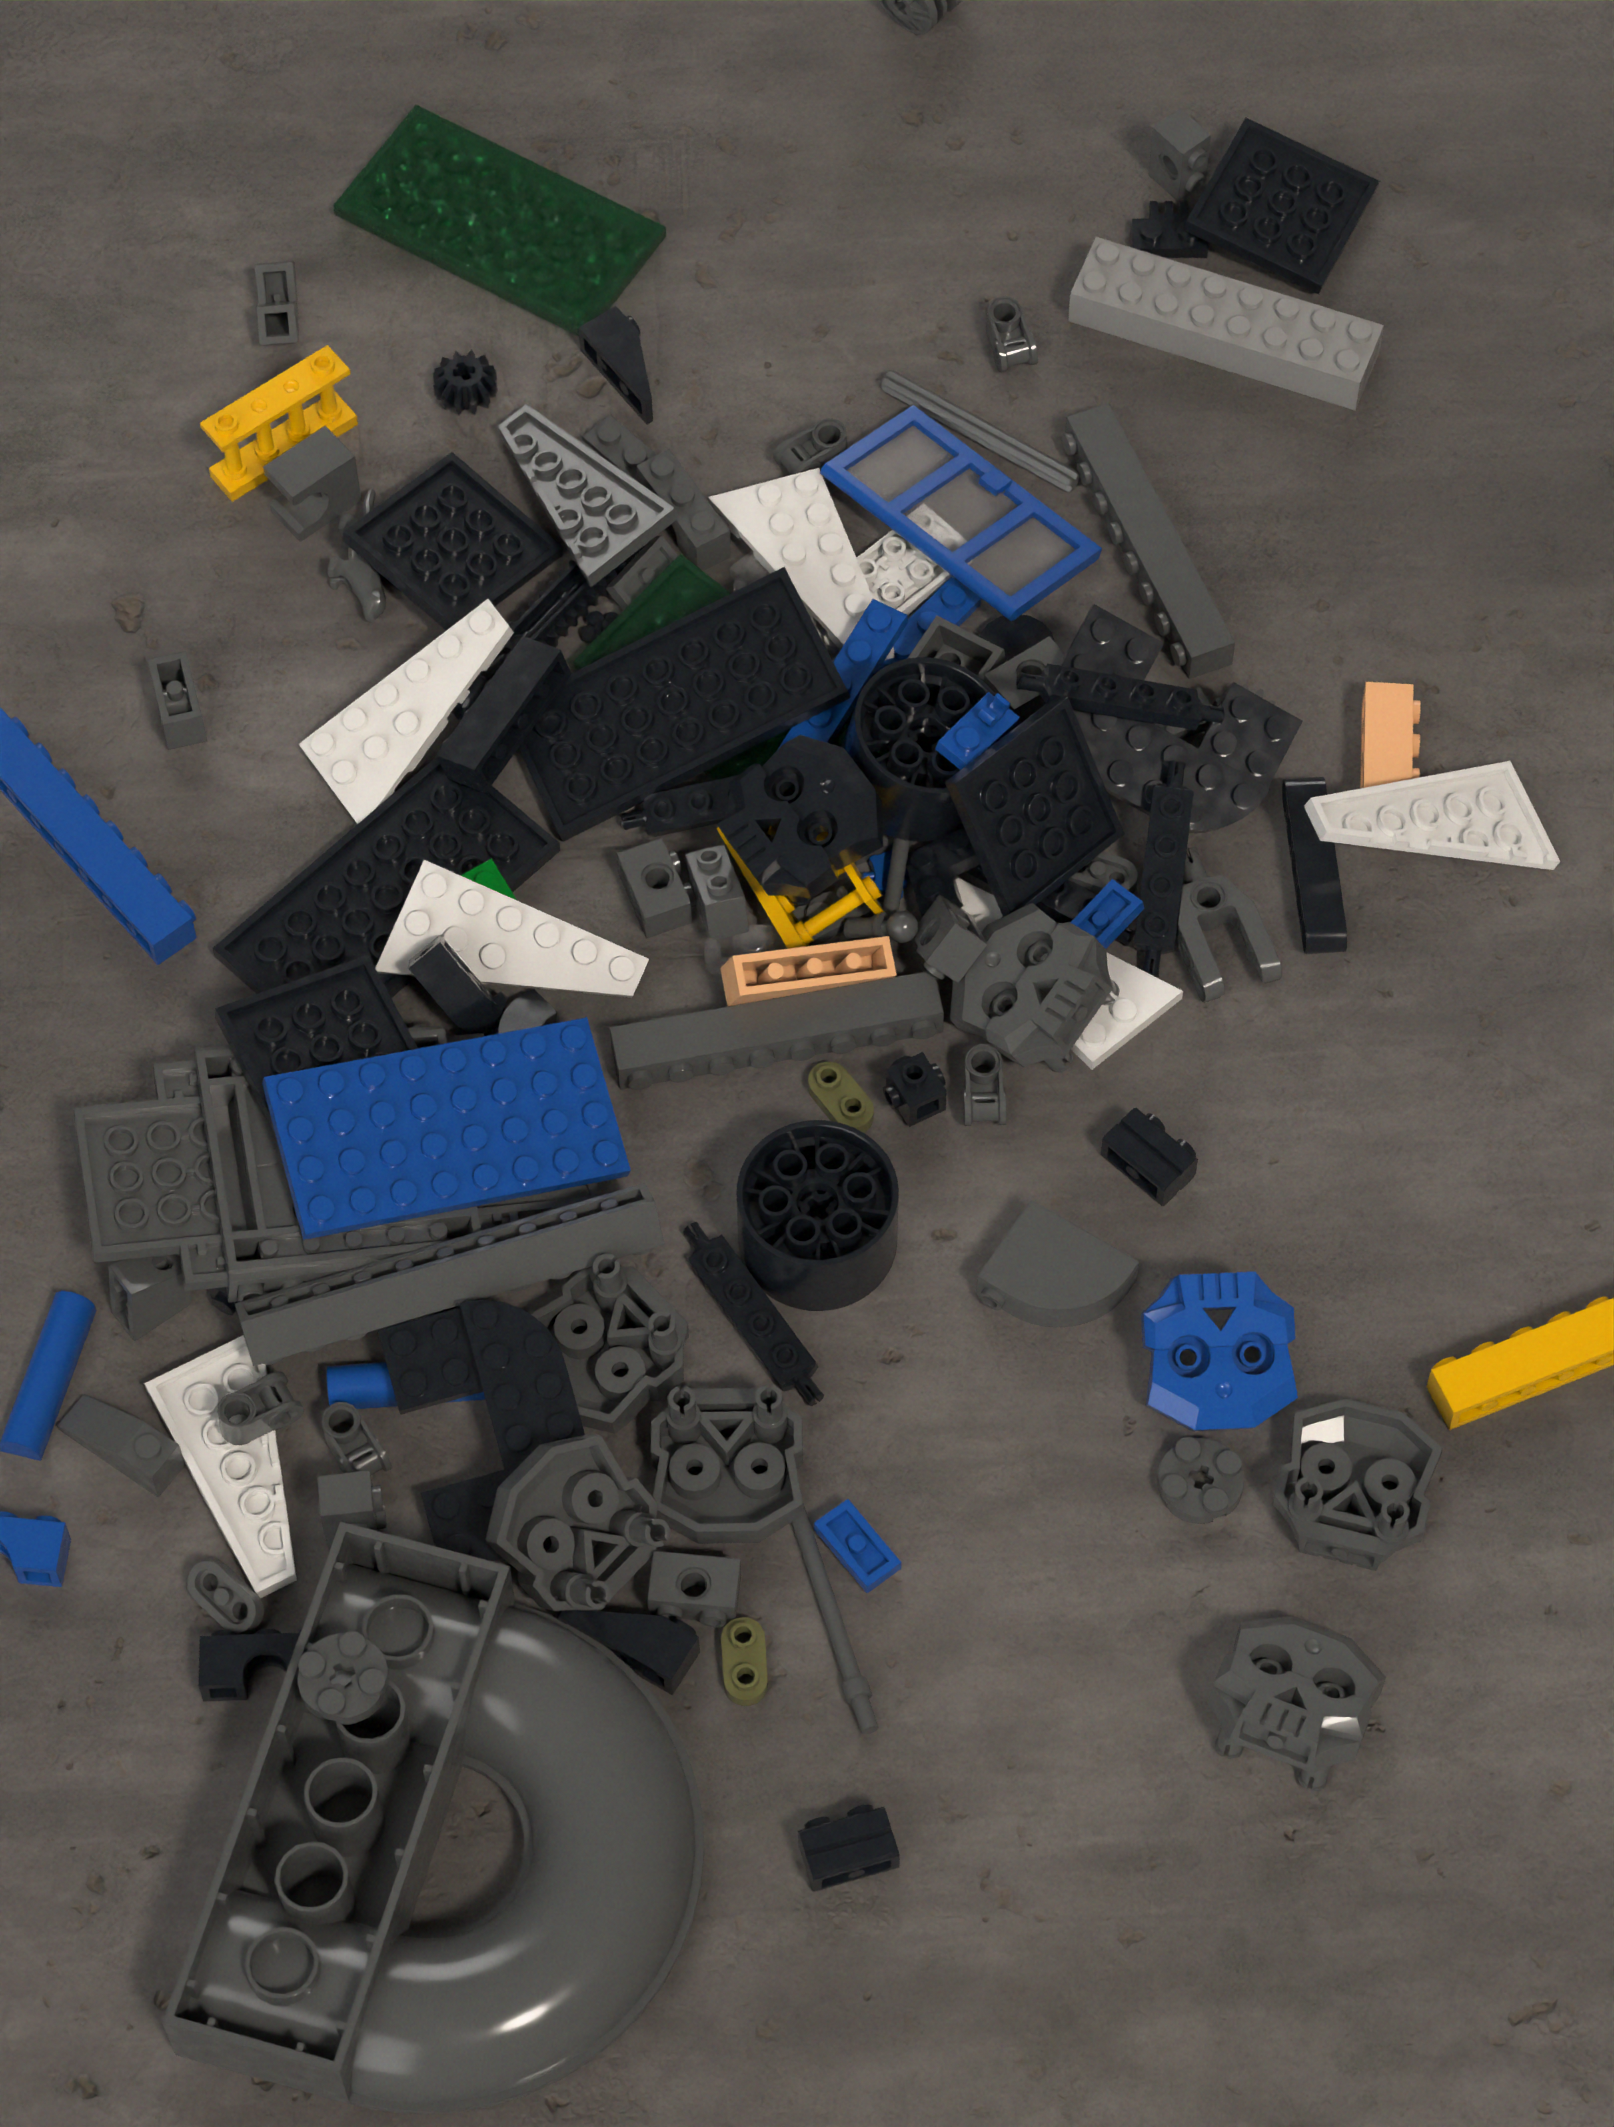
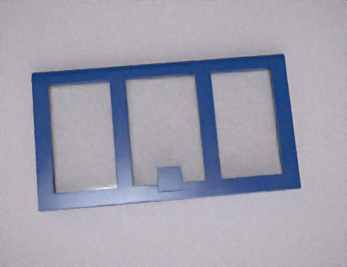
[820,405,1102,621]

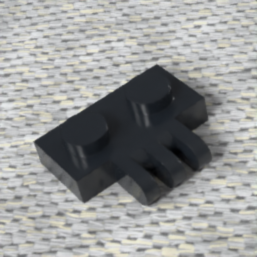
[1131,201,1208,258]

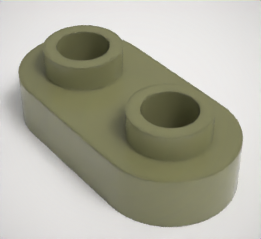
[808,1061,874,1133]
[721,1617,768,1706]

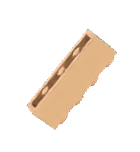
[1360,682,1420,788]
[720,936,897,1007]

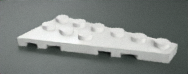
[708,468,894,660]
[299,599,514,824]
[1304,761,1560,870]
[375,860,649,998]
[956,878,1183,1070]
[144,1335,297,1598]

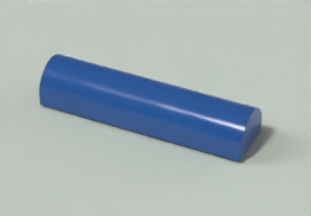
[0,1291,97,1461]
[327,1362,485,1409]

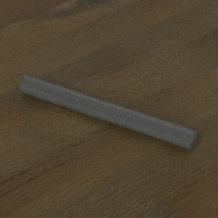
[881,370,1080,492]

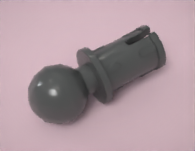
[844,911,918,943]

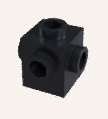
[883,1052,947,1127]

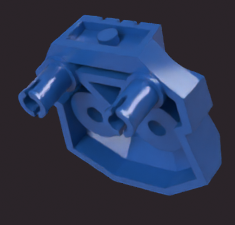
[1141,1271,1298,1431]

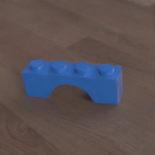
[0,1511,71,1587]

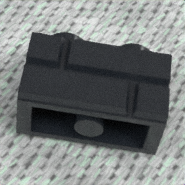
[1101,1108,1198,1206]
[798,1804,900,1892]

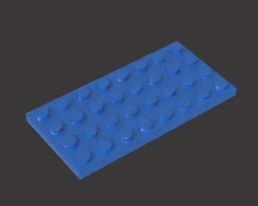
[262,1017,631,1240]

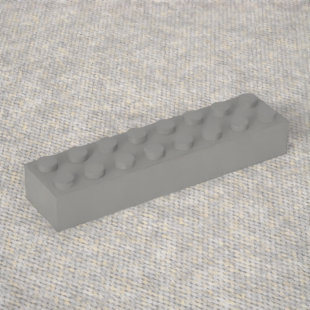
[1068,237,1384,411]

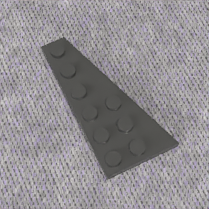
[498,404,678,587]

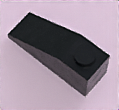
[579,306,653,425]
[559,1610,700,1695]

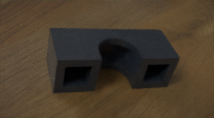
[198,1629,302,1702]

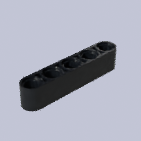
[1282,777,1347,954]

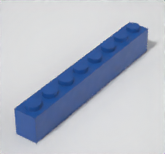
[0,707,197,965]

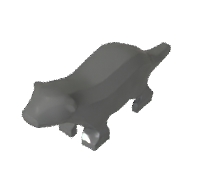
[328,489,386,623]

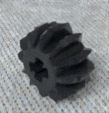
[433,349,497,416]

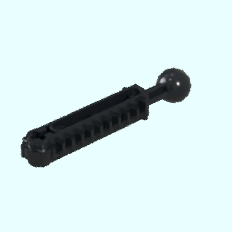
[452,546,644,720]

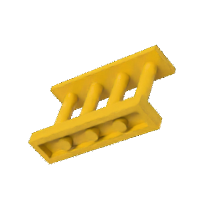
[200,345,358,502]
[716,827,884,949]

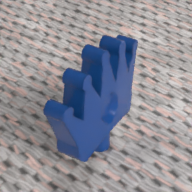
[863,850,909,898]

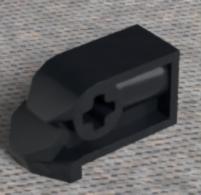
[408,935,507,1036]

